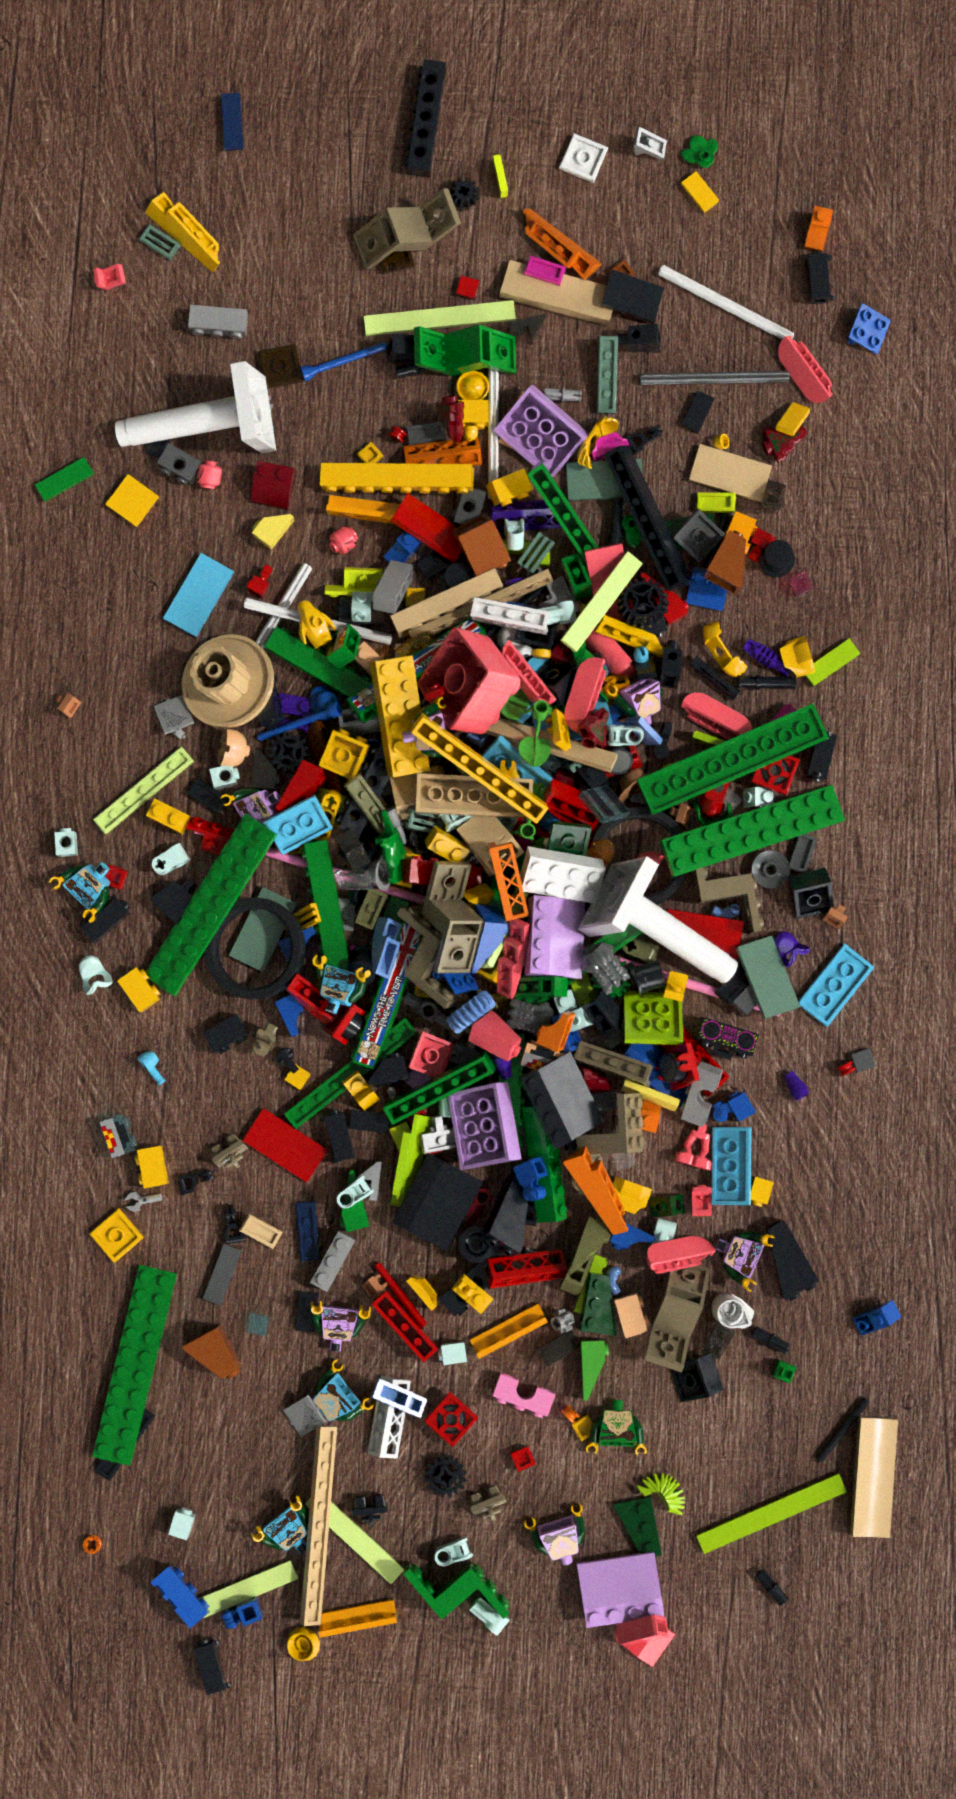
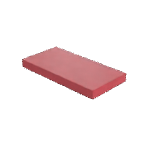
[584,543,634,621]

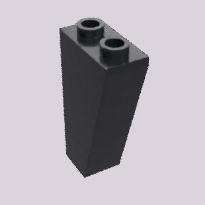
[480,1174,528,1257]
[765,1219,819,1301]

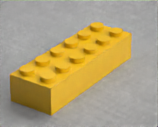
[370,656,430,777]

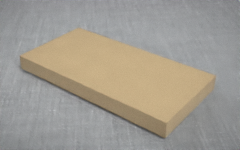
[689,444,772,503]

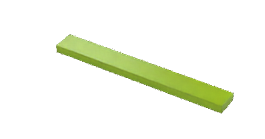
[696,1473,847,1554]

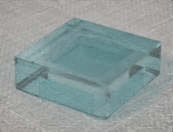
[247,1313,270,1336]

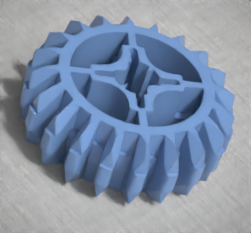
[446,991,496,1034]

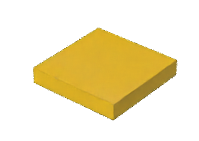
[106,474,159,527]
[89,1208,144,1263]

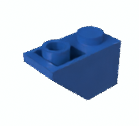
[852,1299,901,1336]

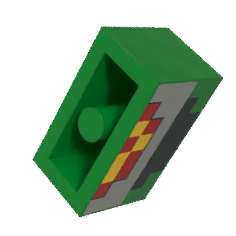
[561,553,592,601]
[326,623,361,669]

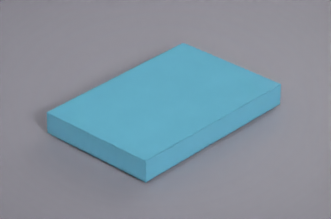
[264,794,333,855]

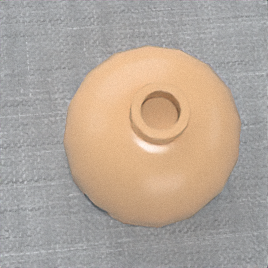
[218,729,250,767]

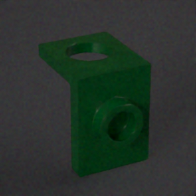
[649,1194,685,1217]

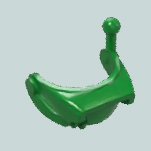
[692,801,732,827]

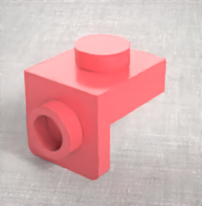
[93,264,126,290]
[691,1185,712,1216]

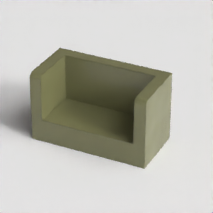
[355,887,389,931]

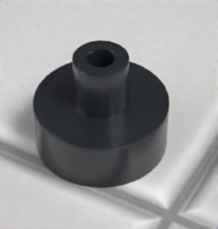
[347,886,367,906]

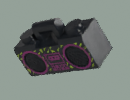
[695,1017,759,1060]

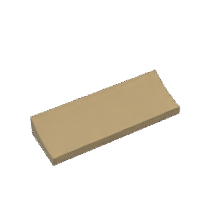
[500,260,613,326]
[390,568,503,640]
[415,773,533,818]
[850,1416,898,1538]

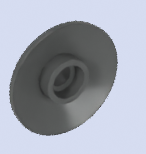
[751,850,790,889]

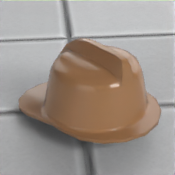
[619,768,647,803]

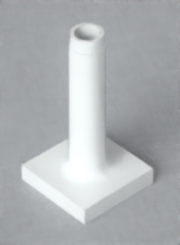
[115,361,277,453]
[578,856,738,984]

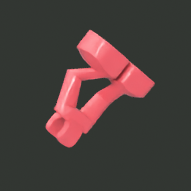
[674,1124,712,1171]

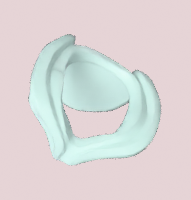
[79,955,112,995]

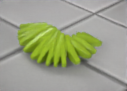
[636,1473,685,1515]

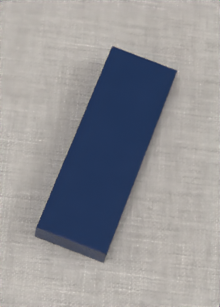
[221,93,244,151]
[296,1201,320,1261]

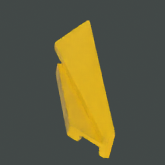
[145,192,220,272]
[579,603,664,657]

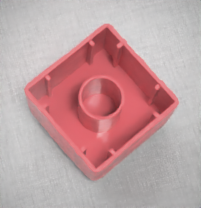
[417,627,520,735]

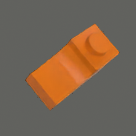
[804,206,833,252]
[536,1011,576,1052]
[641,1099,661,1133]

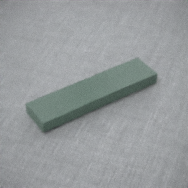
[597,336,618,413]

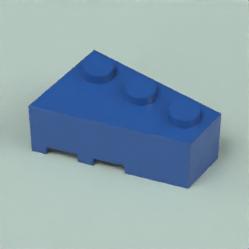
[150,1566,210,1628]

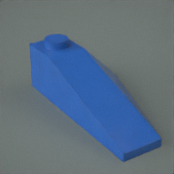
[623,1043,688,1107]

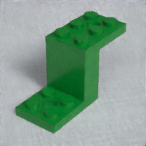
[414,325,516,376]
[403,1561,510,1620]

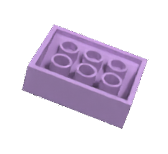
[493,385,589,477]
[525,895,586,979]
[448,1082,521,1170]
[577,1551,664,1628]

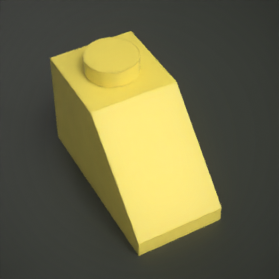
[252,514,295,550]

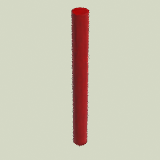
[374,1262,427,1328]

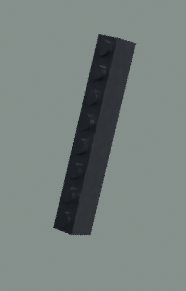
[604,445,693,592]

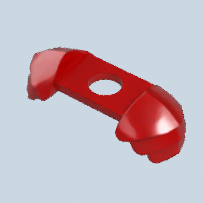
[699,782,730,817]

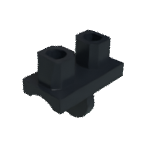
[352,1494,388,1527]

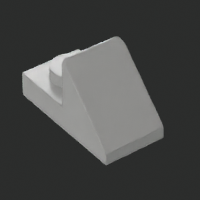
[634,127,667,160]
[356,1161,382,1201]

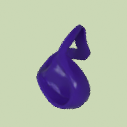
[774,931,810,967]

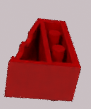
[543,779,604,832]

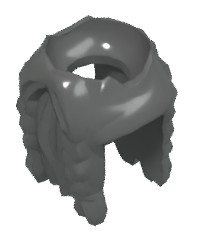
[580,942,630,995]
[506,999,555,1039]

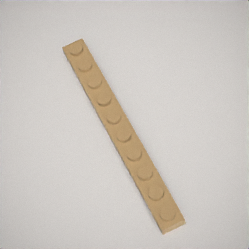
[300,1426,337,1626]

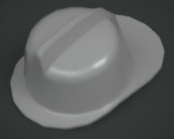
[365,855,390,891]

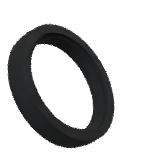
[589,807,687,905]
[204,898,306,1000]

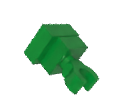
[771,1359,797,1383]

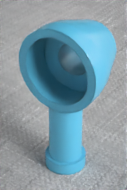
[137,1050,166,1086]

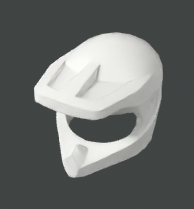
[712,1293,754,1329]

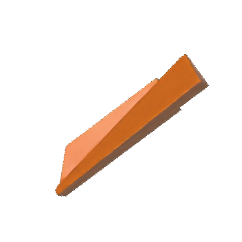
[523,208,602,280]
[563,1146,628,1235]

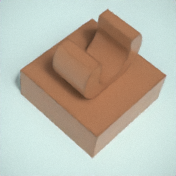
[55,693,82,718]
[669,803,693,827]
[823,904,848,930]
[361,1274,387,1300]

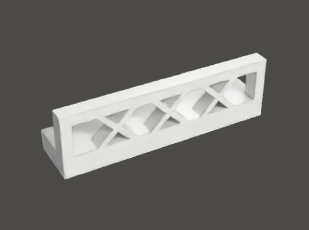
[470,597,550,635]
[368,1376,411,1458]

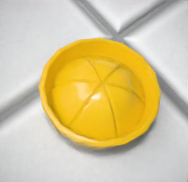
[456,370,489,400]
[287,1627,320,1661]

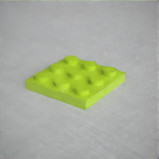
[623,992,683,1045]

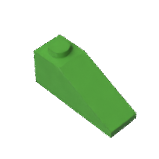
[580,1339,609,1401]

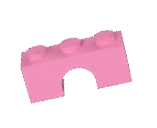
[492,1372,556,1418]

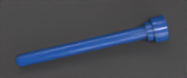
[300,342,388,382]
[256,701,342,741]

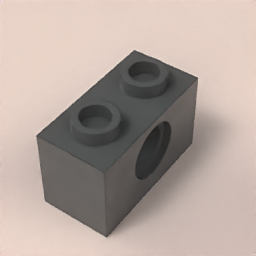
[157,443,202,485]
[451,488,486,526]

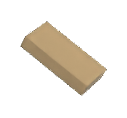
[239,1213,282,1249]

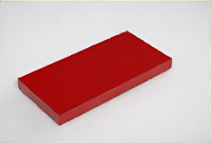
[390,493,462,563]
[661,908,744,959]
[242,1108,328,1182]

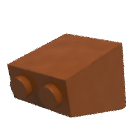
[451,513,511,576]
[703,530,746,596]
[182,1324,243,1380]

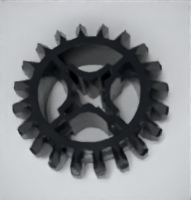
[617,577,669,629]

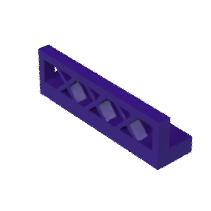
[491,500,562,532]

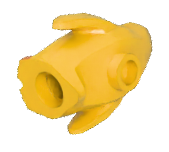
[297,600,336,649]

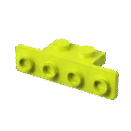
[324,567,383,597]

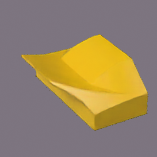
[780,636,815,678]
[613,1176,652,1214]
[406,1275,438,1311]

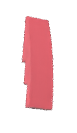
[497,919,530,999]

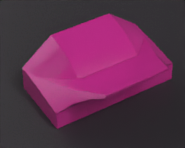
[590,432,629,461]

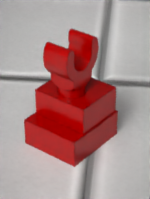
[748,528,776,562]
[247,564,273,599]

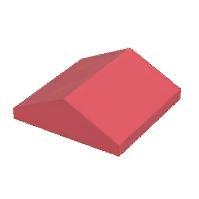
[407,1031,455,1077]
[624,1629,675,1667]

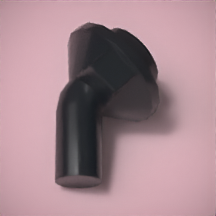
[276,1048,299,1074]

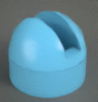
[633,646,649,663]

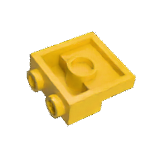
[319,728,371,779]

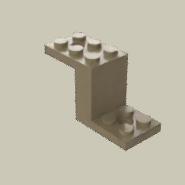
[353,188,461,269]
[421,861,484,973]
[692,867,764,934]
[397,905,470,1008]
[576,1093,644,1194]
[644,1265,710,1372]

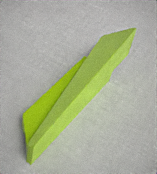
[390,1114,432,1207]

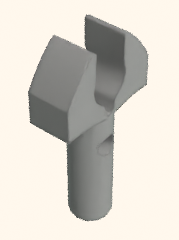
[125,1192,162,1212]

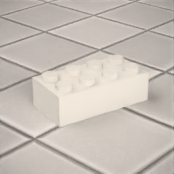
[520,846,606,904]

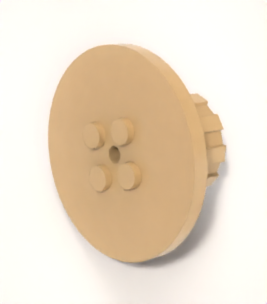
[182,634,274,729]

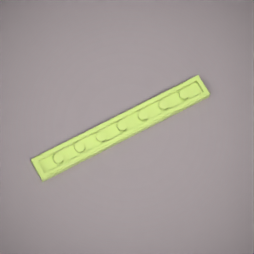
[364,300,516,336]

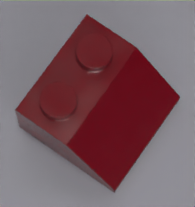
[251,460,296,510]

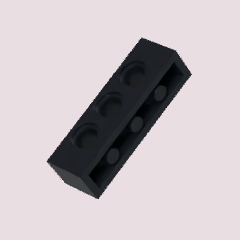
[439,1247,512,1316]

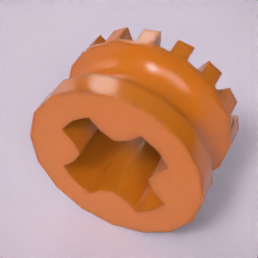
[561,1404,580,1423]
[83,1535,102,1554]

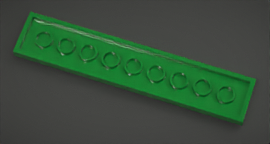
[637,703,829,816]
[660,785,845,878]
[146,813,278,996]
[92,1264,178,1466]

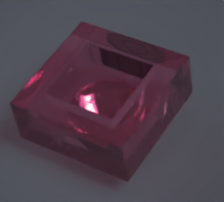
[788,571,814,597]

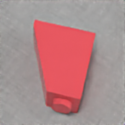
[468,1010,521,1062]
[614,1615,669,1646]

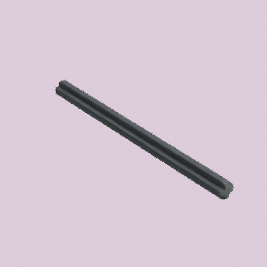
[639,371,790,385]

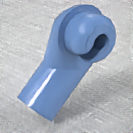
[711,904,740,919]
[606,1266,621,1296]

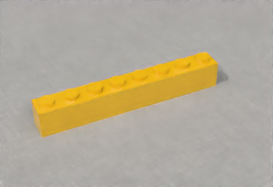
[320,463,474,494]
[410,713,549,824]

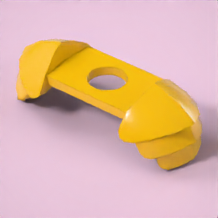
[577,416,618,469]
[702,621,747,677]

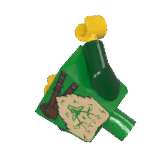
[586,1400,647,1455]

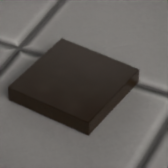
[259,344,303,389]

